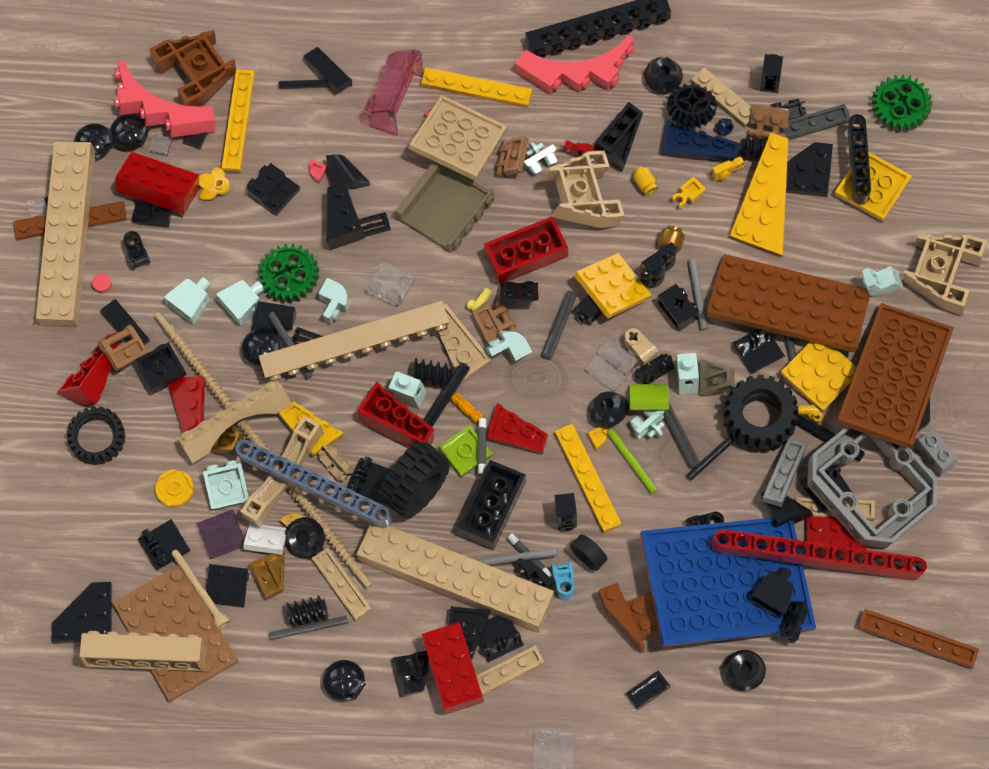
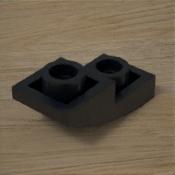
[516,558,553,589]

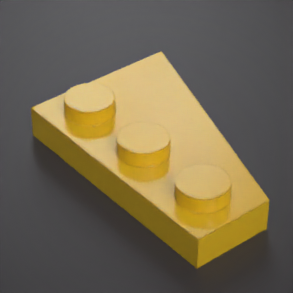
[278,402,344,457]

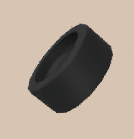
[570,534,607,571]

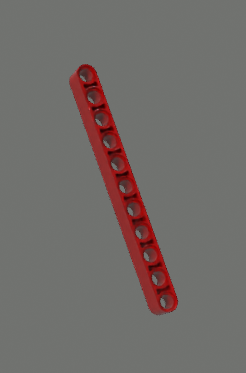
[711,530,927,580]

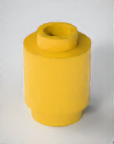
[633,166,658,195]

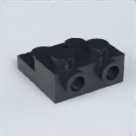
[247,163,300,216]
[640,242,676,289]
[135,342,187,392]

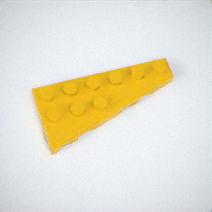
[730,133,788,257]

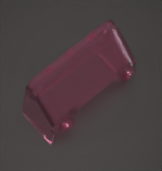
[365,49,424,136]

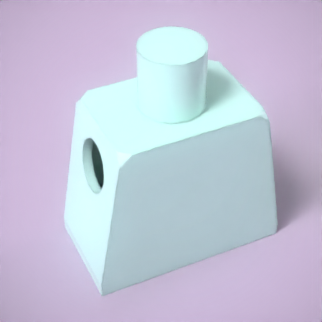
[164,277,211,325]
[216,280,264,327]
[676,353,699,395]
[387,372,427,410]

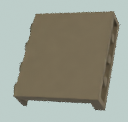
[395,161,495,253]

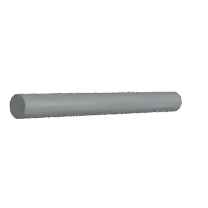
[688,259,708,331]
[479,548,558,566]

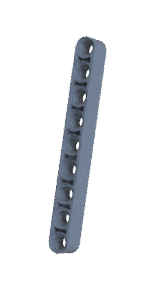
[235,440,392,528]

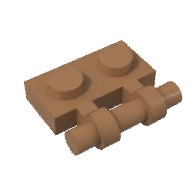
[749,104,790,139]
[495,136,529,177]
[472,301,518,346]

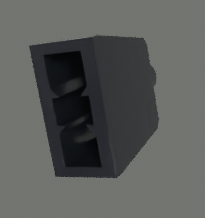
[747,568,794,619]

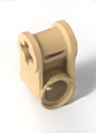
[624,328,659,365]

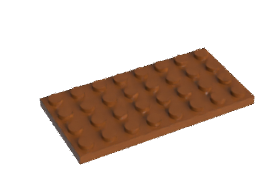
[706,254,871,353]
[836,303,954,449]

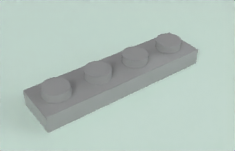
[763,439,807,507]

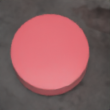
[92,273,112,293]

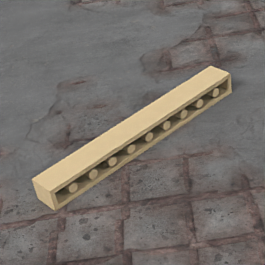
[259,301,449,381]

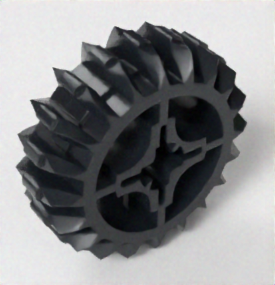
[667,83,717,129]

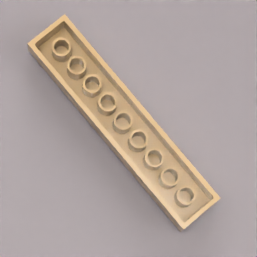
[36,142,95,327]
[357,523,554,633]

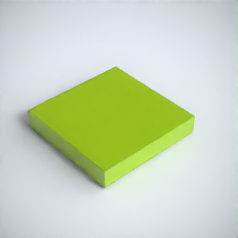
[630,384,669,410]
[439,425,493,478]

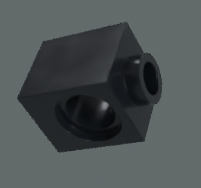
[576,294,603,325]

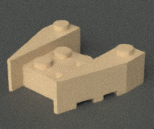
[541,151,625,228]
[903,235,987,316]

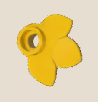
[198,167,230,200]

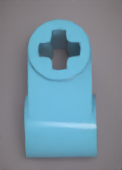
[552,561,575,601]

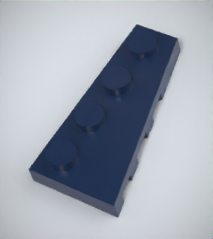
[663,120,739,161]

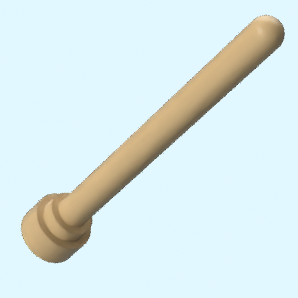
[172,550,231,630]

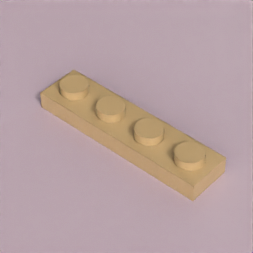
[691,67,752,128]

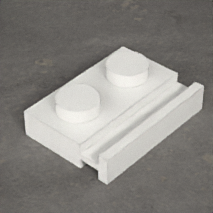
[244,523,286,555]

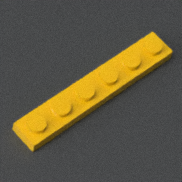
[421,67,532,108]
[222,69,255,172]
[555,424,622,533]

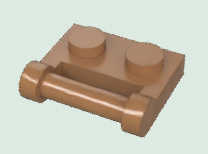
[98,325,148,371]

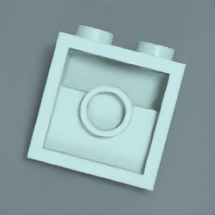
[203,460,249,509]

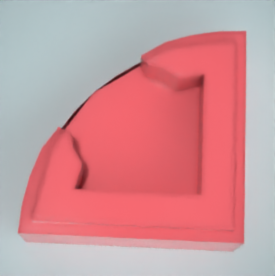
[309,159,328,184]

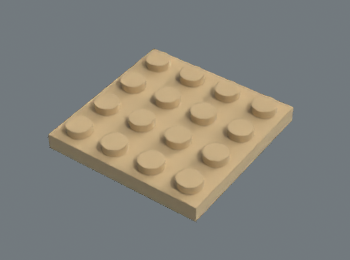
[409,95,507,181]

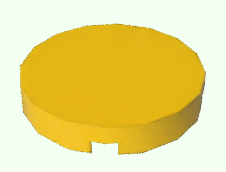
[155,469,194,508]

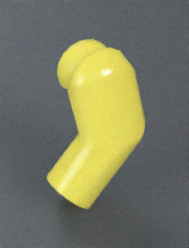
[466,288,492,312]

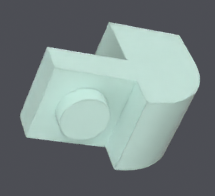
[862,266,903,296]
[318,278,349,325]
[485,330,532,361]

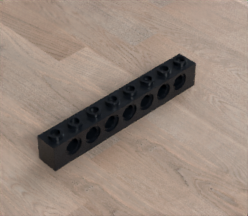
[525,0,671,58]

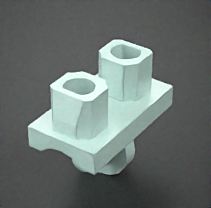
[523,142,557,175]
[630,410,665,440]

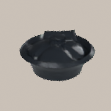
[644,57,683,93]
[110,114,150,148]
[74,123,114,158]
[242,328,282,366]
[588,391,629,429]
[285,517,325,560]
[722,650,766,691]
[323,660,366,701]

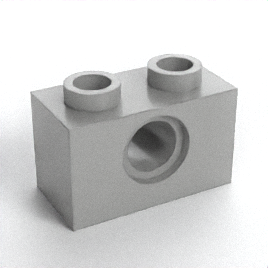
[916,429,958,477]

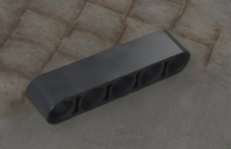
[847,114,871,205]

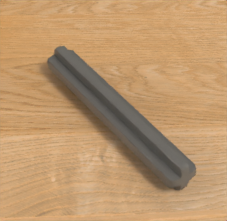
[542,291,577,360]
[663,403,700,469]

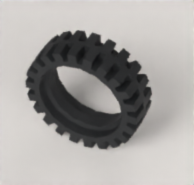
[67,406,126,465]

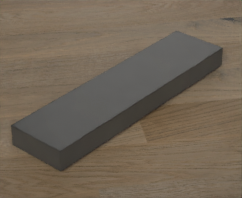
[780,104,850,141]

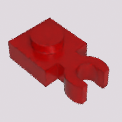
[563,140,595,157]

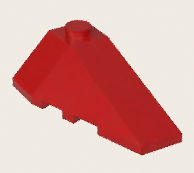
[58,332,119,405]

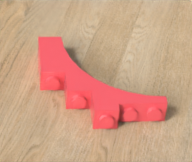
[515,35,635,95]
[114,60,215,137]

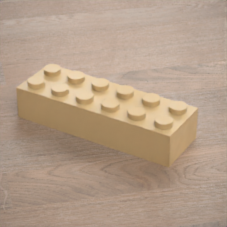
[79,631,207,671]

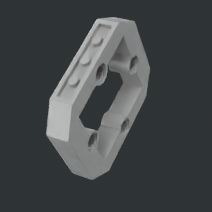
[808,427,937,548]

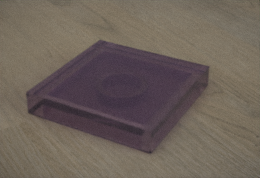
[197,509,245,560]

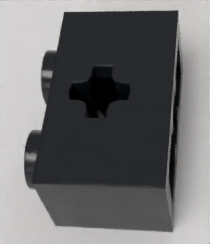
[760,54,783,93]
[657,284,699,331]
[555,493,577,531]

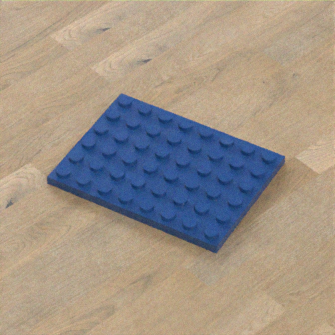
[640,518,816,647]

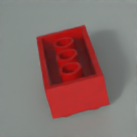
[115,152,200,215]
[484,216,568,284]
[422,622,484,714]

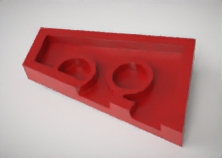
[169,376,205,433]
[487,403,548,454]

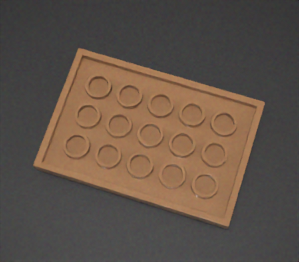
[112,565,239,702]

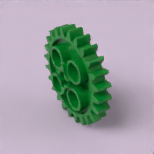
[871,74,933,132]
[258,243,320,303]

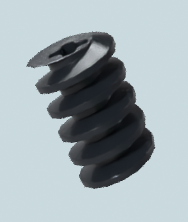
[740,134,766,159]
[412,358,454,387]
[286,595,329,626]

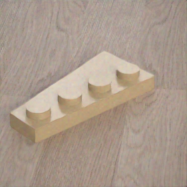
[437,304,492,383]

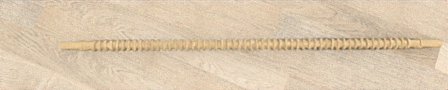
[155,312,373,589]

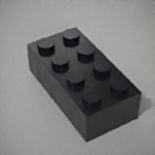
[458,460,526,550]

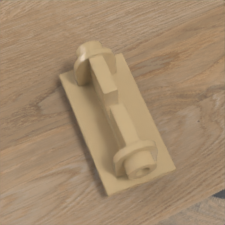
[318,444,354,482]

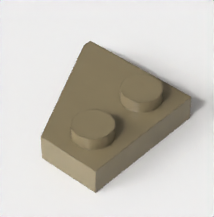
[700,359,735,396]

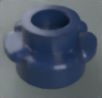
[716,118,734,135]

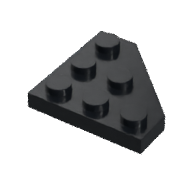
[786,142,833,197]
[52,582,112,644]

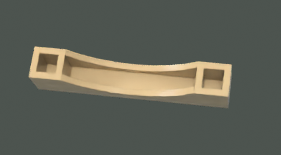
[177,379,292,463]
[240,415,323,528]

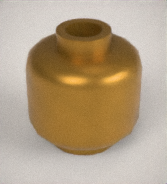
[658,225,685,251]

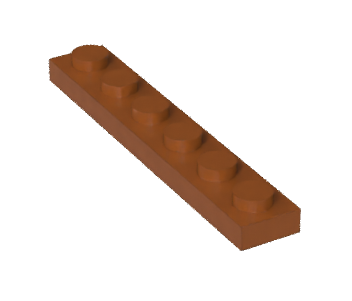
[14,201,127,240]
[858,609,979,669]

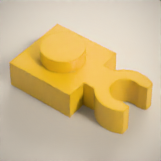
[712,157,744,182]
[672,176,706,209]

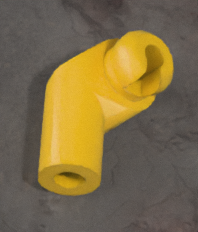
[798,405,823,422]

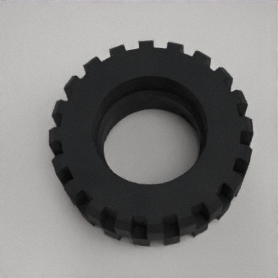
[723,375,799,452]
[380,442,450,518]

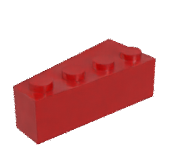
[357,381,434,448]

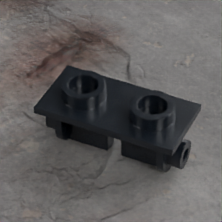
[770,99,806,119]
[634,353,675,384]
[778,601,809,643]

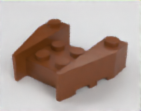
[150,30,236,107]
[599,583,660,653]

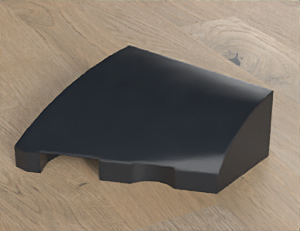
[326,154,370,189]
[132,199,172,228]
[252,301,297,334]
[761,492,813,527]
[391,651,429,698]

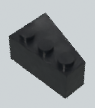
[594,102,643,171]
[326,181,365,250]

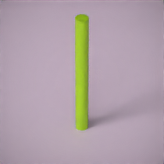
[607,429,658,494]

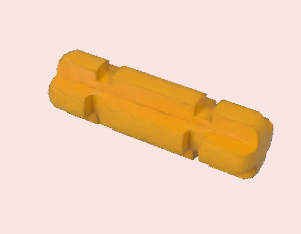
[451,392,483,424]

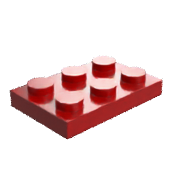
[806,516,866,558]

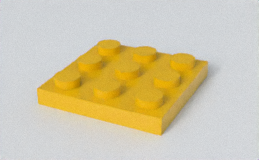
[834,152,912,222]
[574,253,652,318]
[780,342,857,412]

